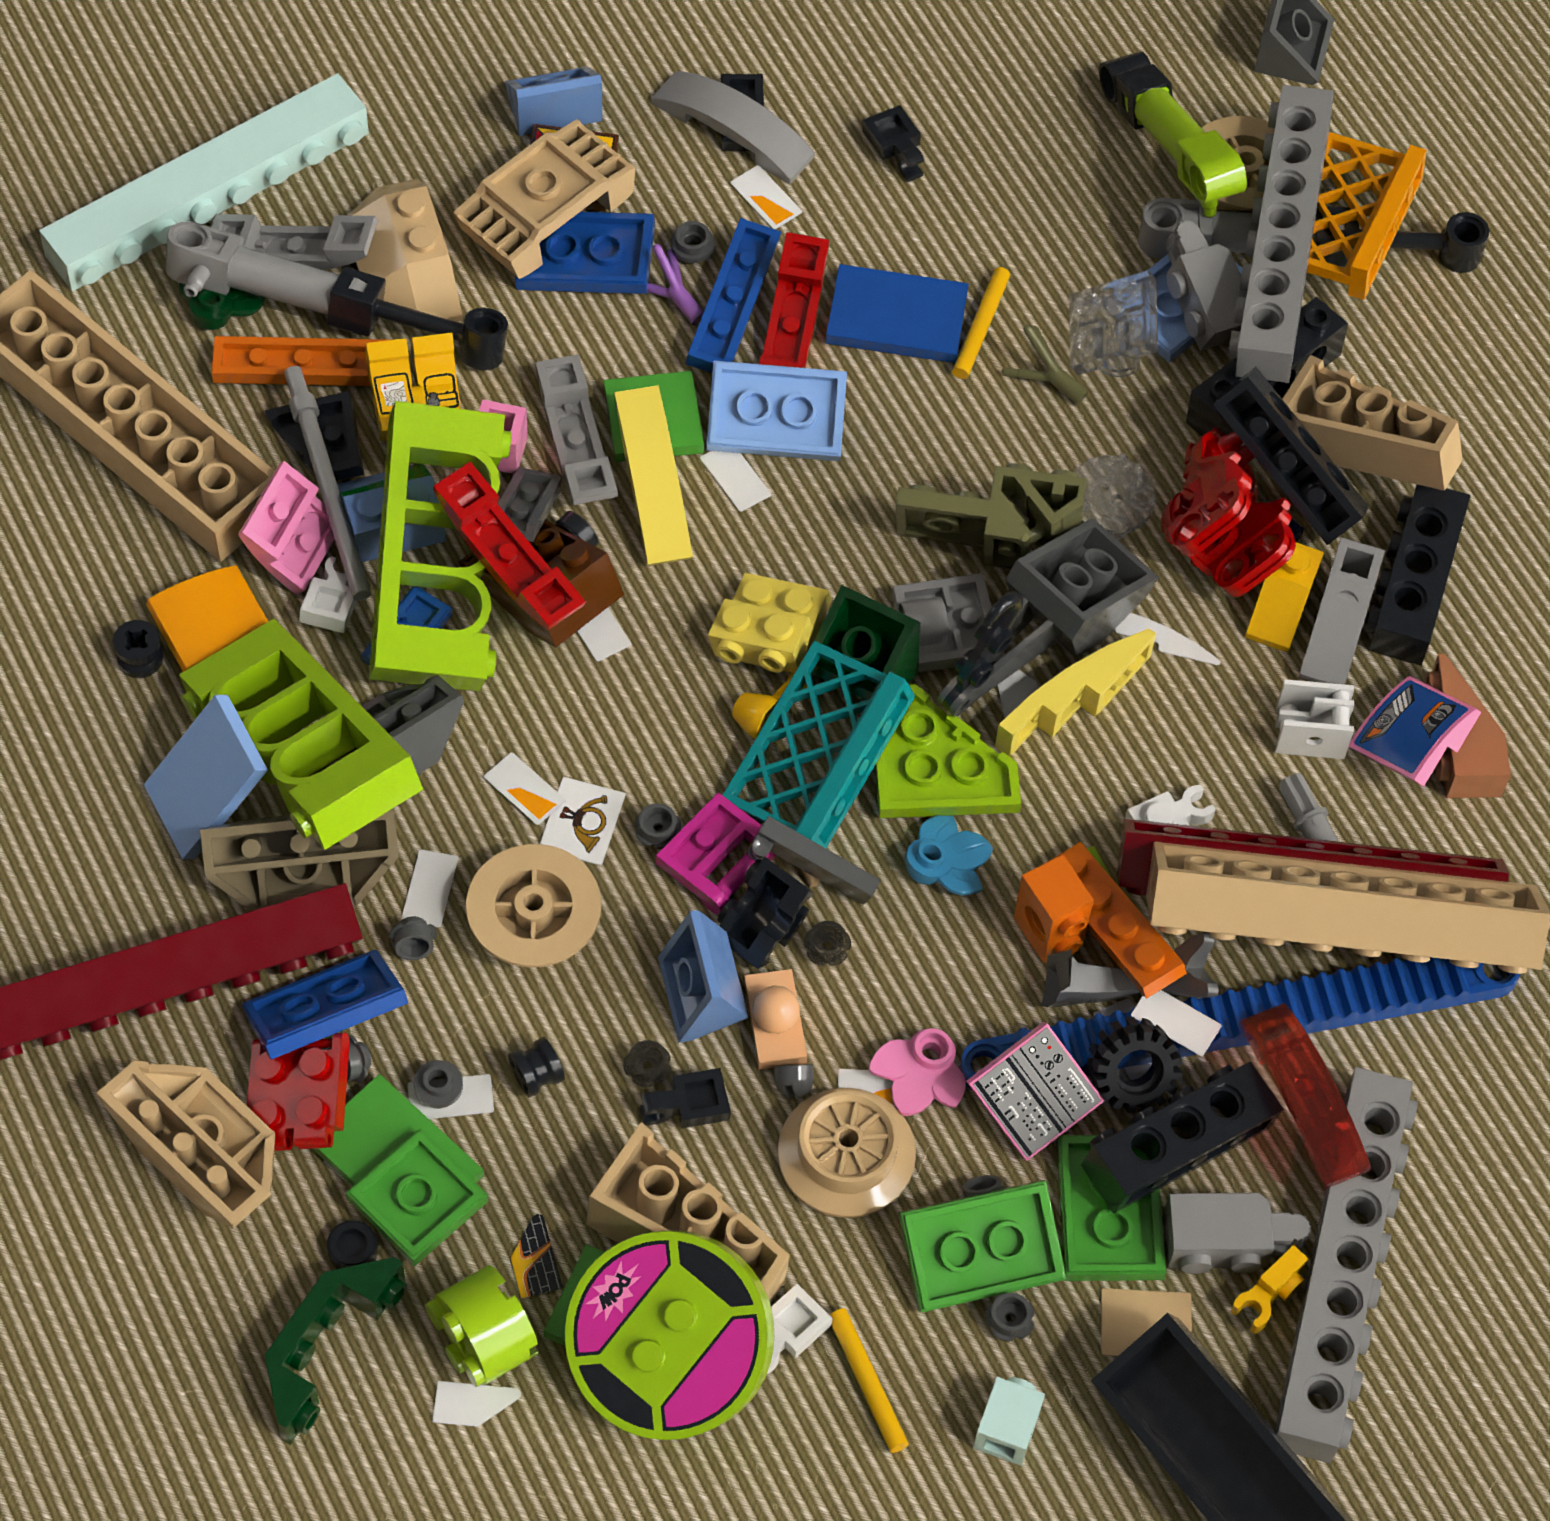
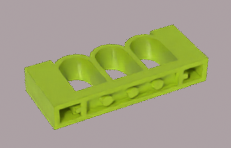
[369,401,511,692]
[179,618,423,850]

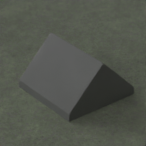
[1254,0,1335,85]

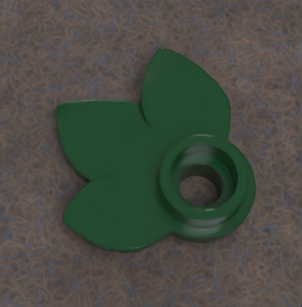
[179,283,265,330]

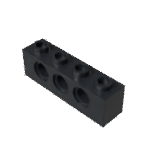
[1186,296,1348,436]
[1213,366,1369,545]
[1365,485,1471,666]
[1081,1061,1284,1214]

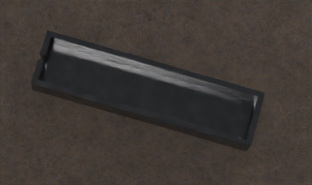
[1091,1312,1352,1521]

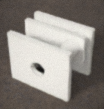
[1275,679,1354,759]

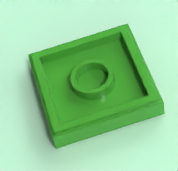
[604,371,704,463]
[345,1128,488,1267]

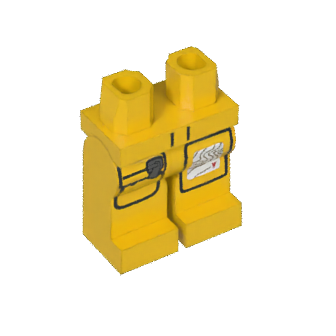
[365,333,461,446]

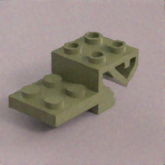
[896,463,1087,569]

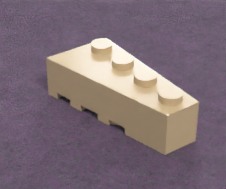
[1283,355,1463,491]
[586,1122,790,1305]

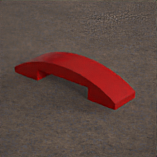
[759,232,830,368]
[433,461,586,630]

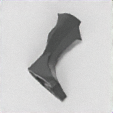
[1041,932,1219,1008]

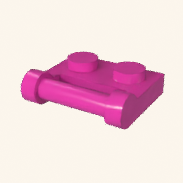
[656,792,777,915]

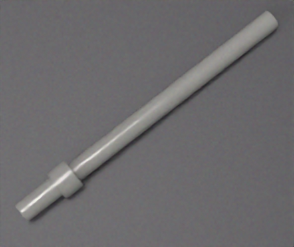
[284,366,371,601]

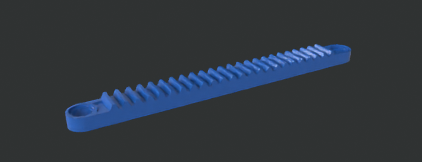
[959,957,1520,1091]

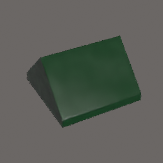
[812,585,921,700]

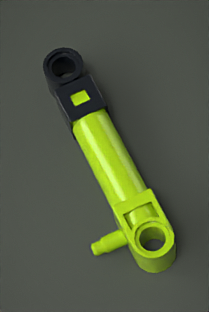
[1099,51,1247,218]

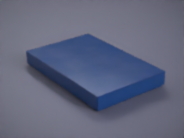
[515,212,655,294]
[826,264,969,363]
[241,950,408,1060]

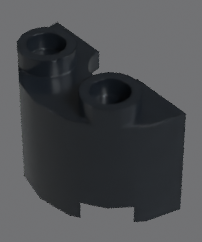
[717,857,814,969]

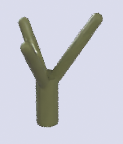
[1002,325,1089,405]

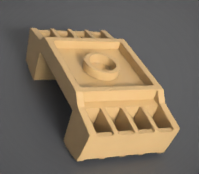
[453,119,635,279]

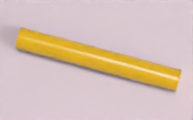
[952,267,1011,379]
[830,1308,909,1453]

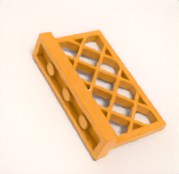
[1307,132,1427,300]

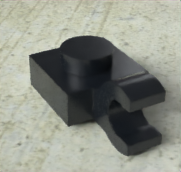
[862,105,924,182]
[640,1068,731,1129]

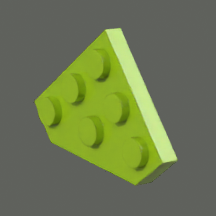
[875,684,1021,818]

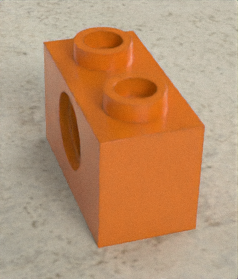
[1013,854,1094,963]

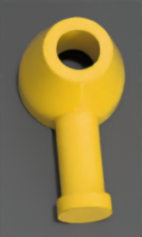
[732,673,807,739]

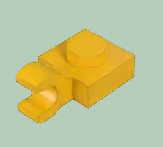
[1231,1245,1308,1334]

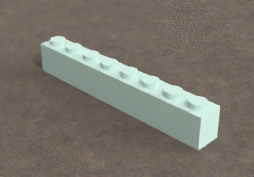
[39,73,369,292]

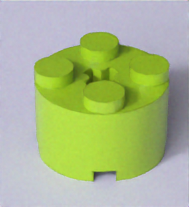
[425,1265,538,1387]

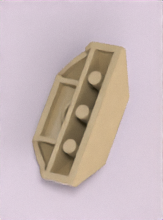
[349,178,463,322]
[96,1060,275,1228]

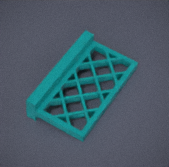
[723,641,915,848]

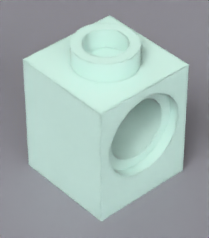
[973,1377,1045,1466]

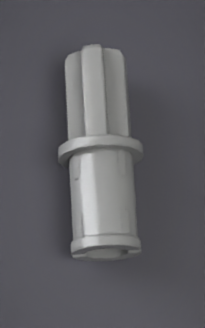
[1280,773,1340,842]

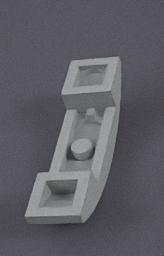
[651,71,815,185]
[211,214,378,270]
[535,354,618,505]

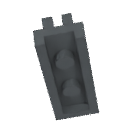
[498,467,562,542]
[748,816,881,905]

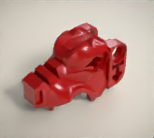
[1161,427,1296,597]

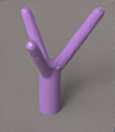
[647,244,704,325]

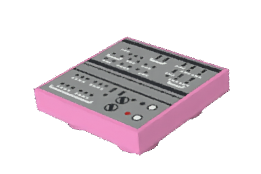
[966,1021,1104,1161]

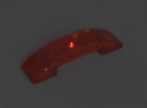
[1240,1003,1371,1189]

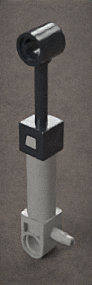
[1138,198,1490,273]
[165,221,508,371]

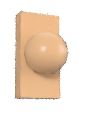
[744,969,807,1070]

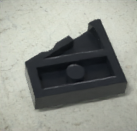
[265,391,365,481]

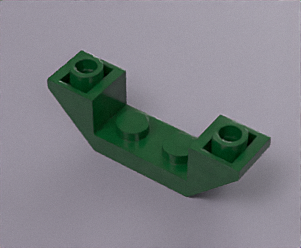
[265,1257,407,1445]

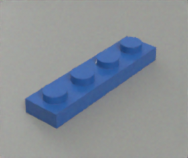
[685,218,781,373]

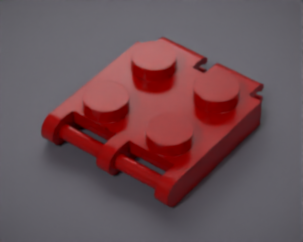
[247,1032,350,1151]

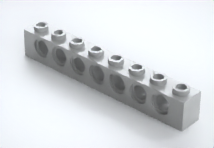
[1229,85,1334,383]
[1275,1067,1418,1464]

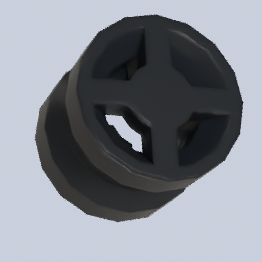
[113,620,163,678]
[508,1037,565,1098]

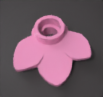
[869,1028,966,1116]

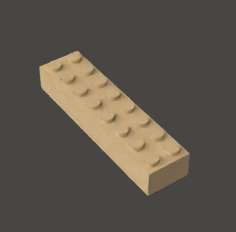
[0,270,275,562]
[1146,842,1550,974]

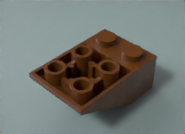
[458,520,624,648]

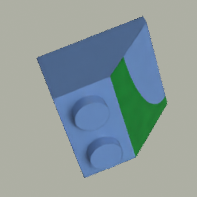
[337,464,446,562]

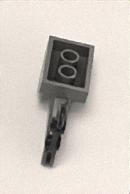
[937,518,1159,717]

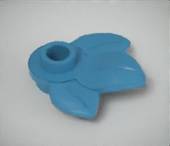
[905,815,993,895]

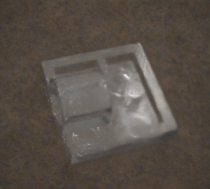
[1069,270,1158,377]

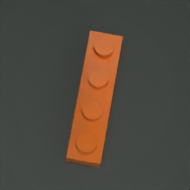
[212,336,390,386]
[1046,842,1187,999]

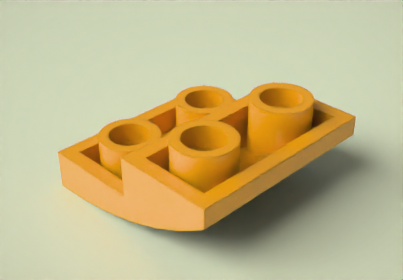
[146,565,269,672]

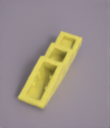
[614,385,693,566]
[995,628,1156,757]

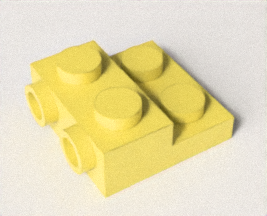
[708,573,832,673]

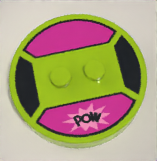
[565,1230,775,1440]

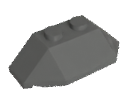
[310,675,464,776]

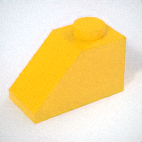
[1245,542,1324,653]

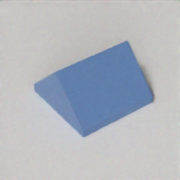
[505,66,602,136]
[658,910,749,1043]

